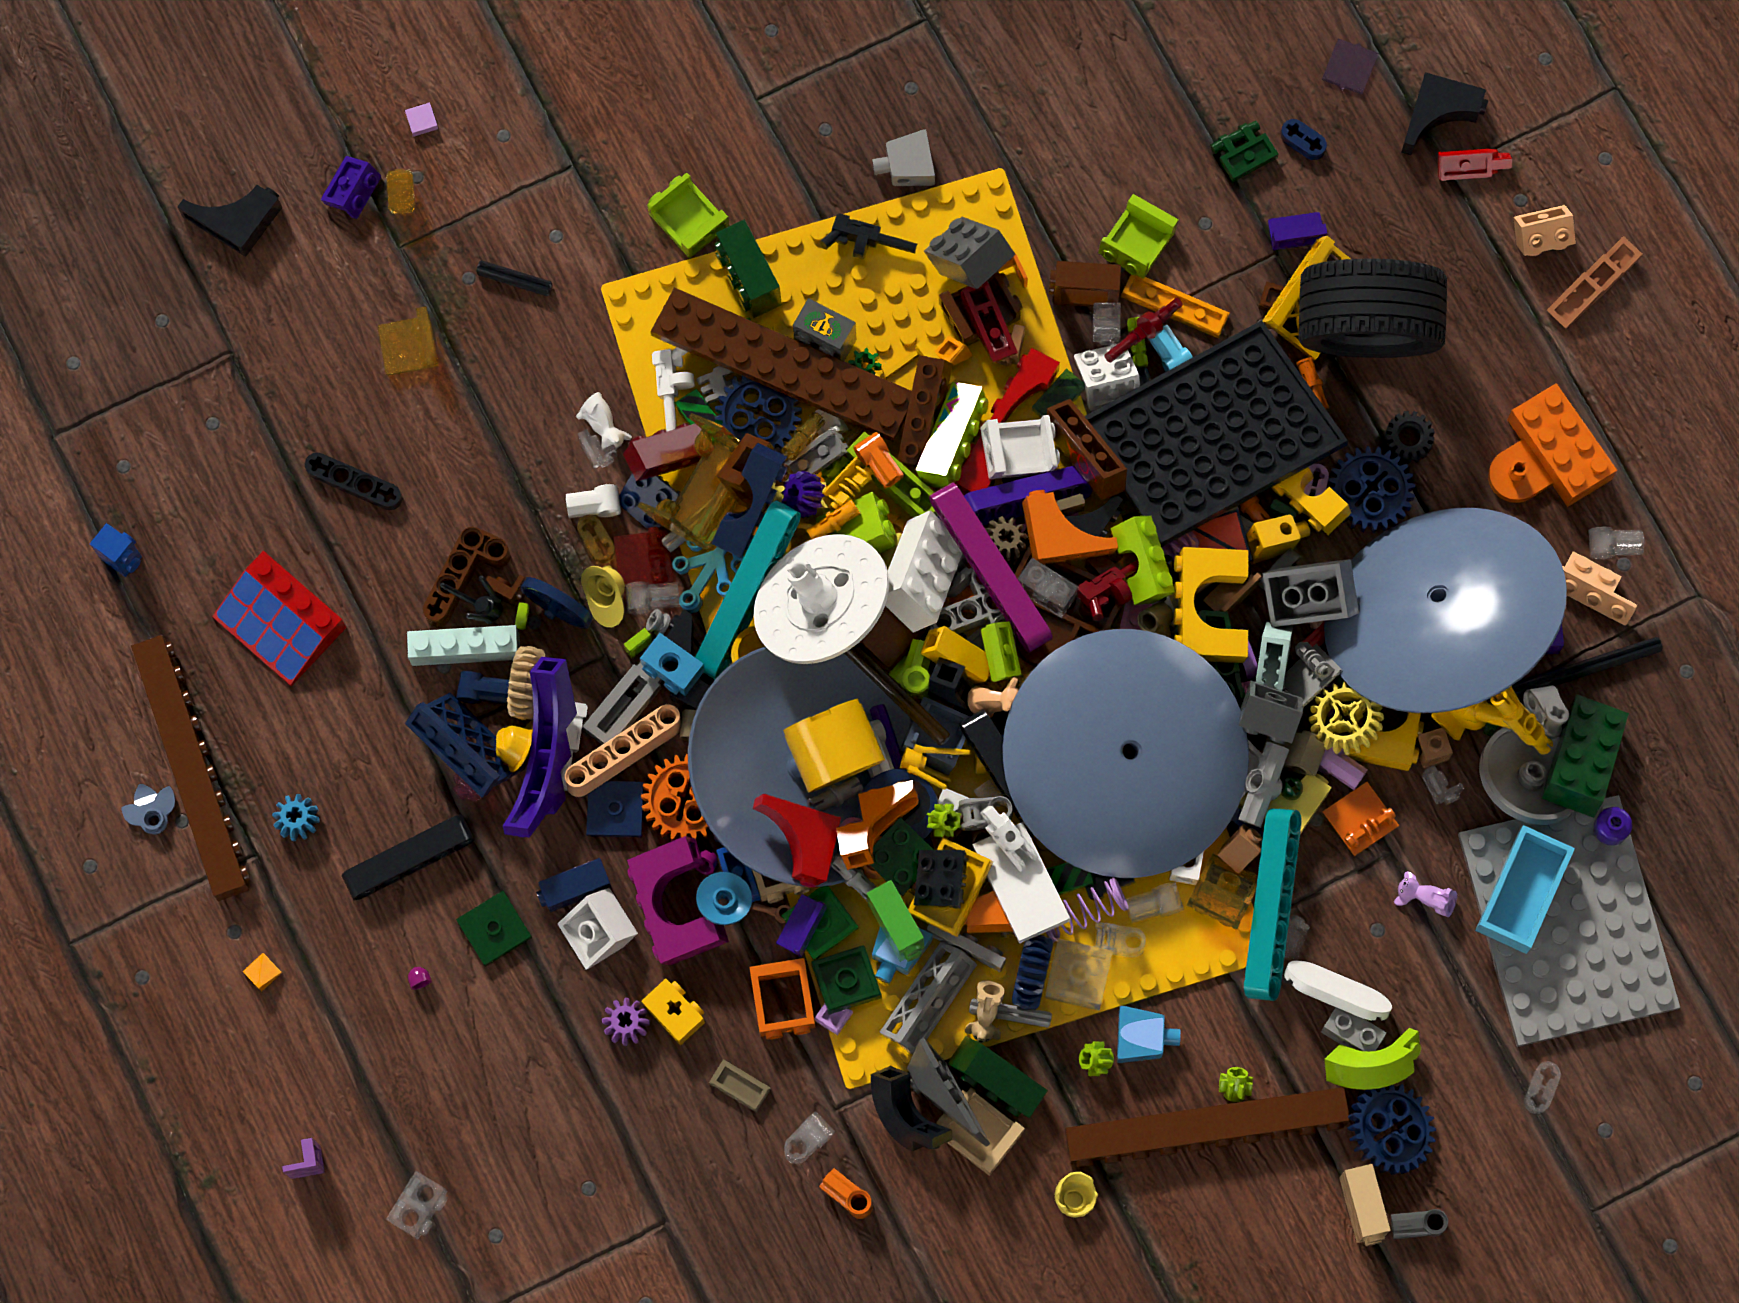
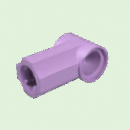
[1318,742,1368,790]

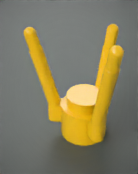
[900,744,971,790]

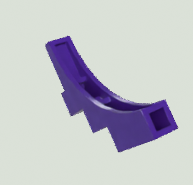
[503,657,577,838]

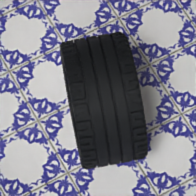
[1299,259,1447,358]

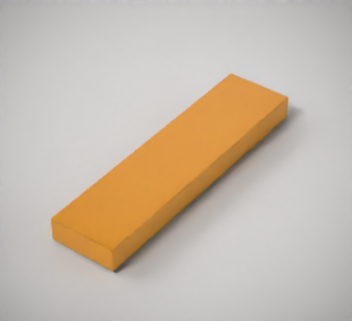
[1121,275,1230,339]

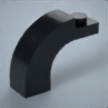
[870,1066,952,1152]

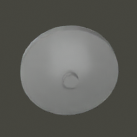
[1479,727,1575,825]

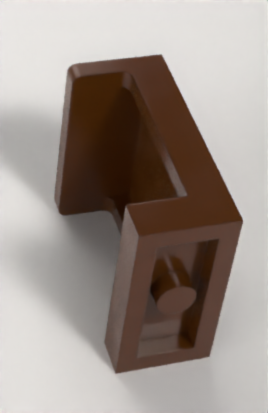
[939,271,1023,346]

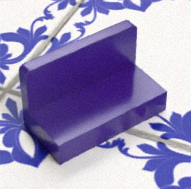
[1268,212,1327,250]
[776,894,827,957]

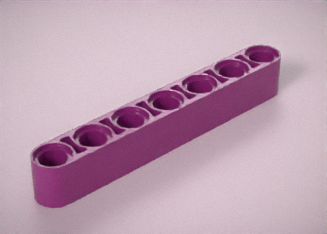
[929,482,1053,653]

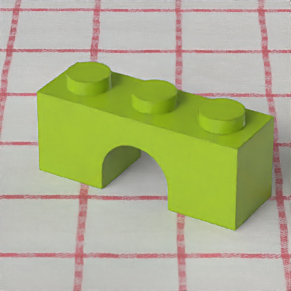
[1110,516,1175,605]

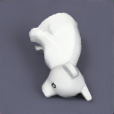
[576,392,632,452]

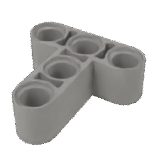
[930,570,1015,637]

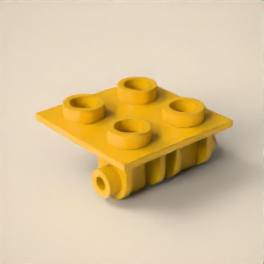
[822,457,879,511]

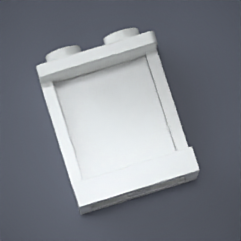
[980,415,1060,480]

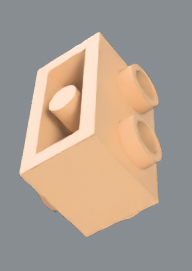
[1514,205,1576,256]

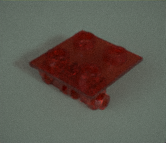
[614,527,673,588]

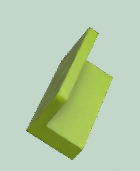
[981,621,1022,682]

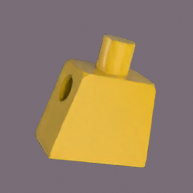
[1246,515,1310,565]

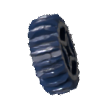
[1012,935,1053,1010]

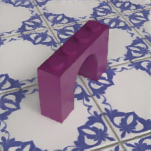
[627,836,729,965]

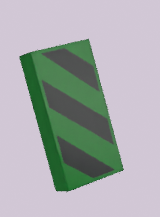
[674,389,725,444]
[1046,862,1096,895]

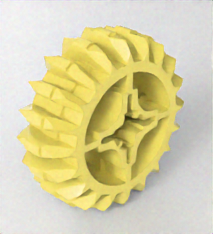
[1309,681,1384,756]

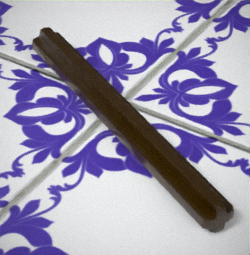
[844,644,950,746]

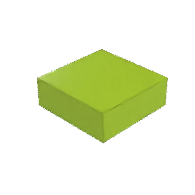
[624,628,653,658]

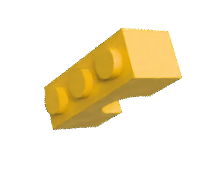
[1271,467,1351,535]

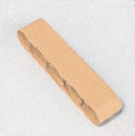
[565,704,681,797]

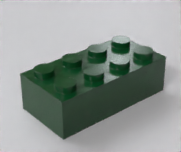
[1541,694,1629,818]

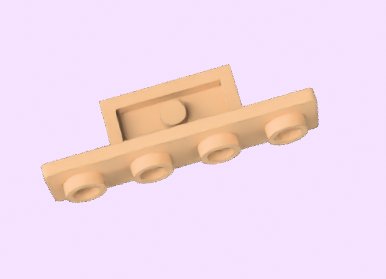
[1562,552,1637,625]

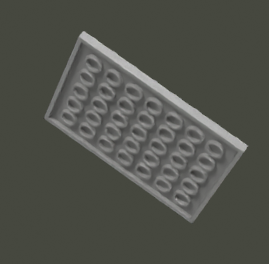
[1458,795,1680,1047]

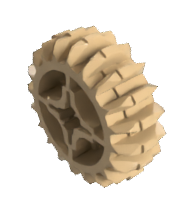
[507,646,545,720]

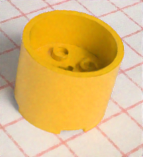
[783,698,885,793]

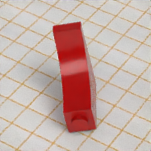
[753,794,841,888]

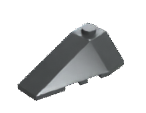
[907,1037,990,1147]

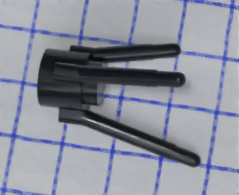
[440,575,503,625]

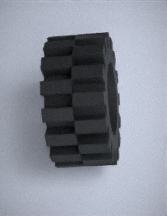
[1384,411,1435,463]

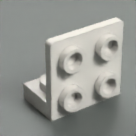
[1074,344,1140,411]

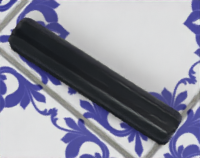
[476,260,553,296]

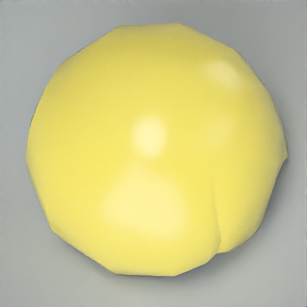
[1055,1172,1098,1218]

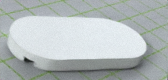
[1284,961,1392,1021]

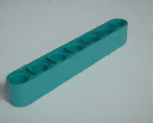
[695,500,801,679]
[1244,808,1302,1001]

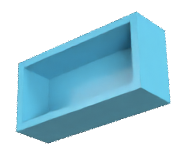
[1475,825,1575,954]

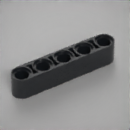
[959,709,1034,838]
[341,815,475,901]

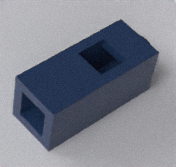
[536,858,612,913]

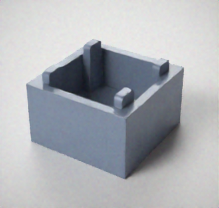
[900,697,970,775]

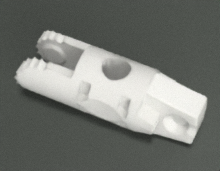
[980,806,1039,872]

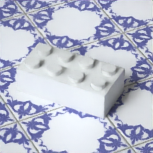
[885,510,962,632]

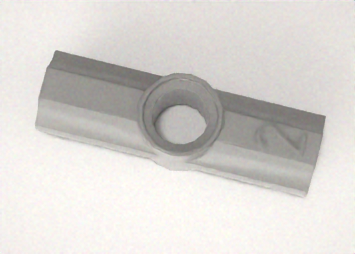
[1239,742,1289,828]

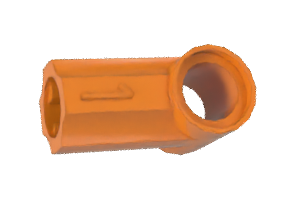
[853,432,904,489]
[819,1168,873,1219]

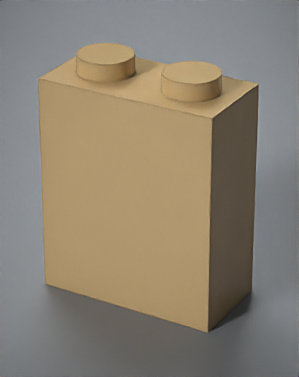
[1339,1164,1391,1246]

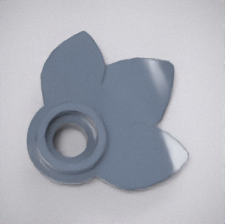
[121,784,176,835]

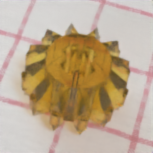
[386,169,415,214]

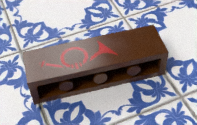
[1047,399,1127,500]

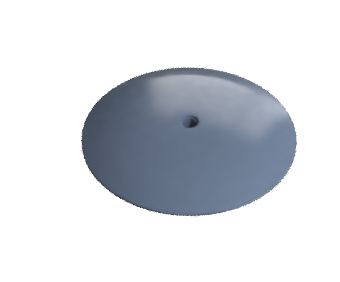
[1324,508,1567,713]
[1003,629,1249,878]
[688,646,912,887]

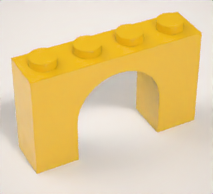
[1174,547,1248,663]
[1344,712,1424,771]

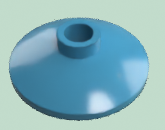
[696,872,752,925]

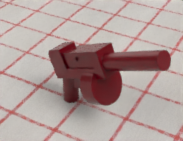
[1104,298,1183,363]
[1077,559,1139,621]

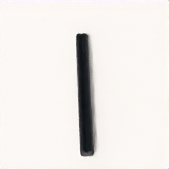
[1512,637,1663,698]

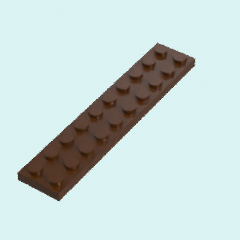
[651,287,911,442]

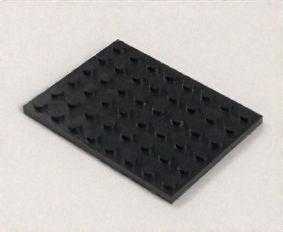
[1085,320,1348,548]

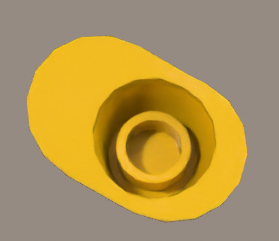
[496,720,533,772]

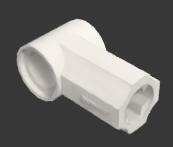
[566,484,621,518]

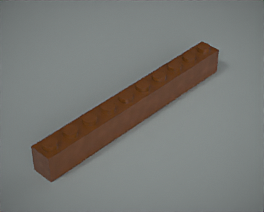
[131,635,251,902]
[1065,1087,1350,1168]

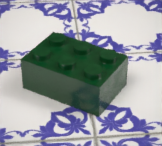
[714,219,782,318]

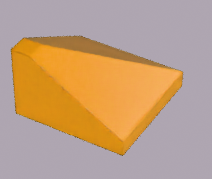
[935,336,973,366]
[243,953,282,992]

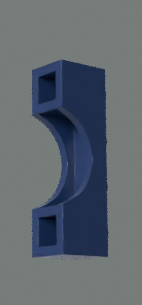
[711,443,788,558]

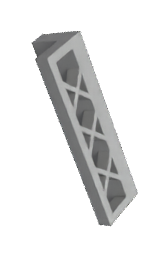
[879,941,977,1055]

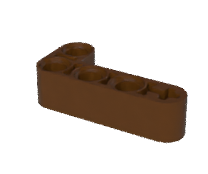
[423,526,511,628]

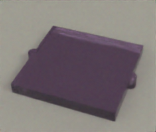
[1322,39,1379,94]

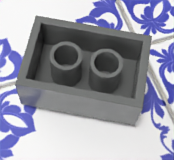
[924,217,1015,289]
[1263,559,1359,627]

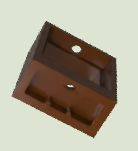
[1049,261,1121,308]

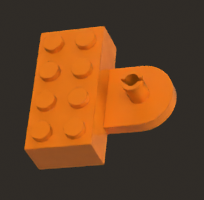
[1488,383,1617,507]

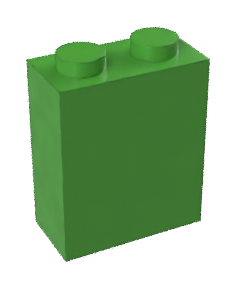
[867,880,924,962]

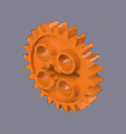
[641,754,709,842]

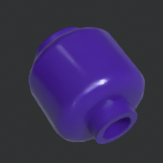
[1594,807,1632,845]

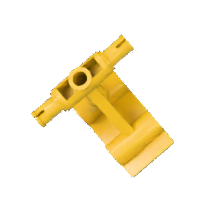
[1431,686,1553,754]

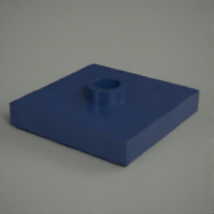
[586,781,644,838]

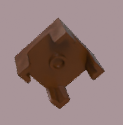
[716,433,793,512]

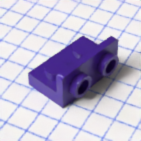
[321,156,381,219]

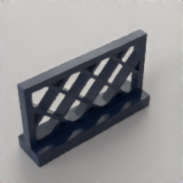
[405,693,526,798]

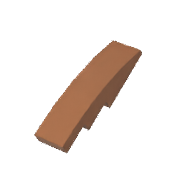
[1547,236,1643,329]

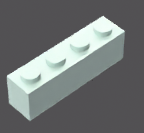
[407,625,520,666]

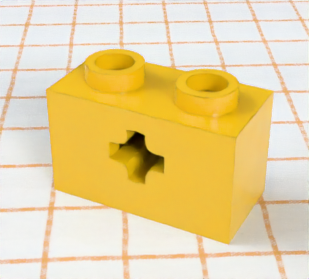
[641,978,705,1046]

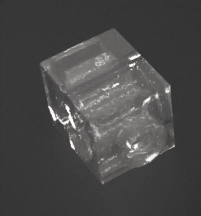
[1093,303,1121,345]

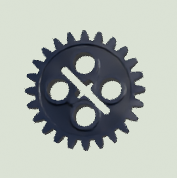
[715,376,802,451]
[1327,446,1415,533]
[1347,1084,1436,1175]

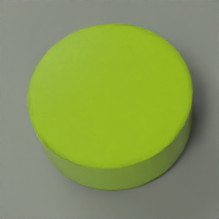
[515,602,530,630]
[903,666,930,695]

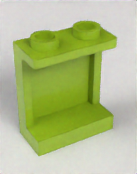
[647,173,730,259]
[1098,194,1179,279]

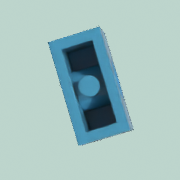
[640,633,705,696]

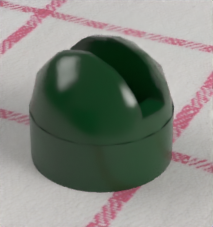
[1281,777,1303,800]

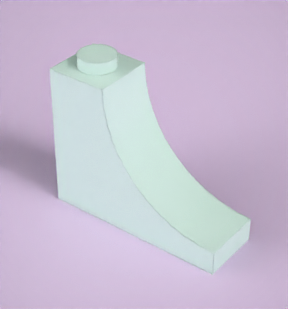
[1256,621,1293,691]

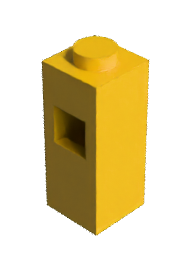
[920,626,990,684]

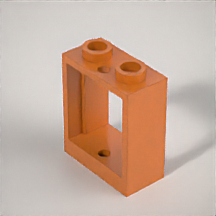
[749,958,816,1040]

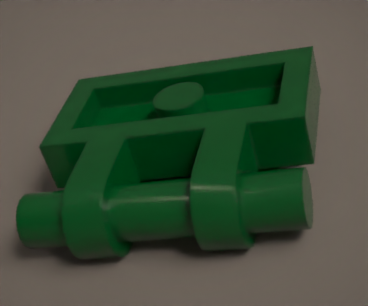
[1210,120,1279,182]

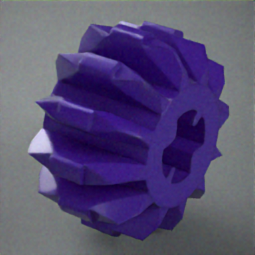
[781,471,825,518]

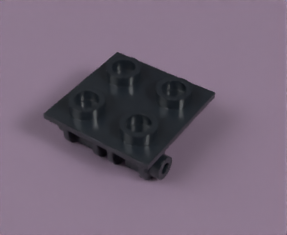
[914,850,969,909]

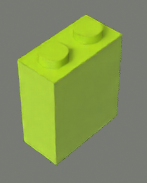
[815,491,895,554]

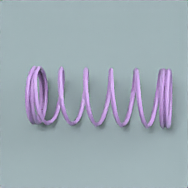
[1046,878,1128,943]

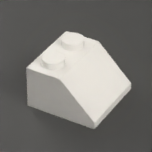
[558,888,638,970]

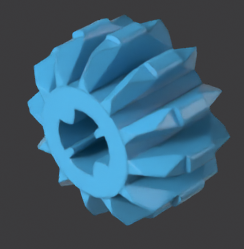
[272,794,320,841]

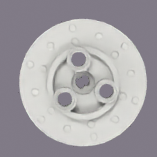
[754,534,889,664]

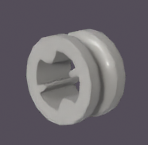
[646,609,670,636]

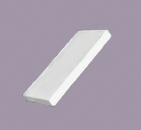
[972,822,1070,944]

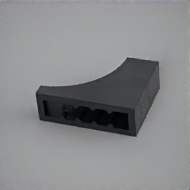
[1401,72,1488,155]
[177,185,282,257]

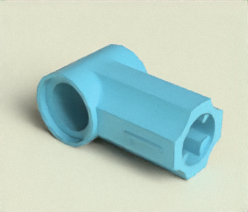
[1148,325,1193,372]

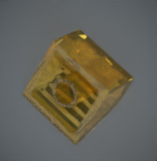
[1187,854,1258,930]

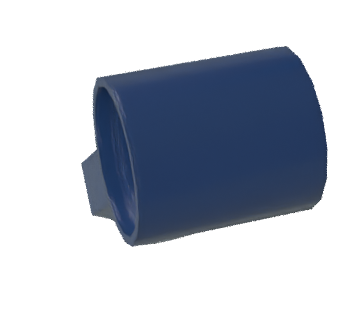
[456,671,509,705]

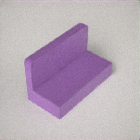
[282,1138,325,1179]

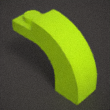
[1325,1028,1421,1090]

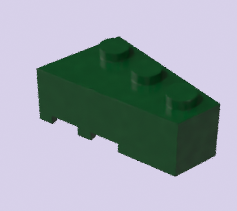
[947,1036,1048,1118]

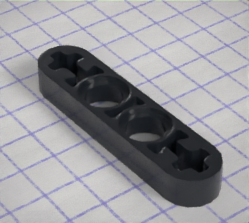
[305,452,402,510]

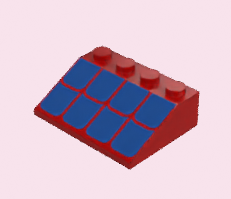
[212,551,347,686]

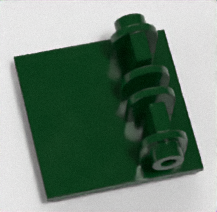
[869,817,934,896]

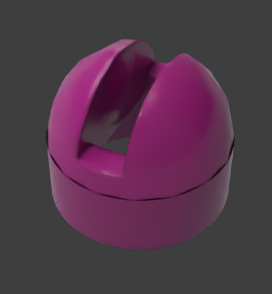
[696,850,718,875]
[408,967,432,990]

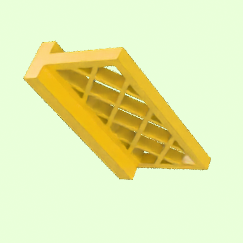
[1262,236,1351,360]

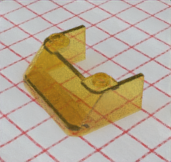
[638,413,741,549]

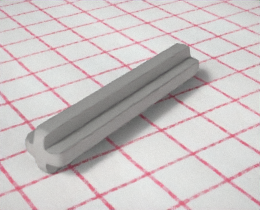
[969,998,1052,1028]

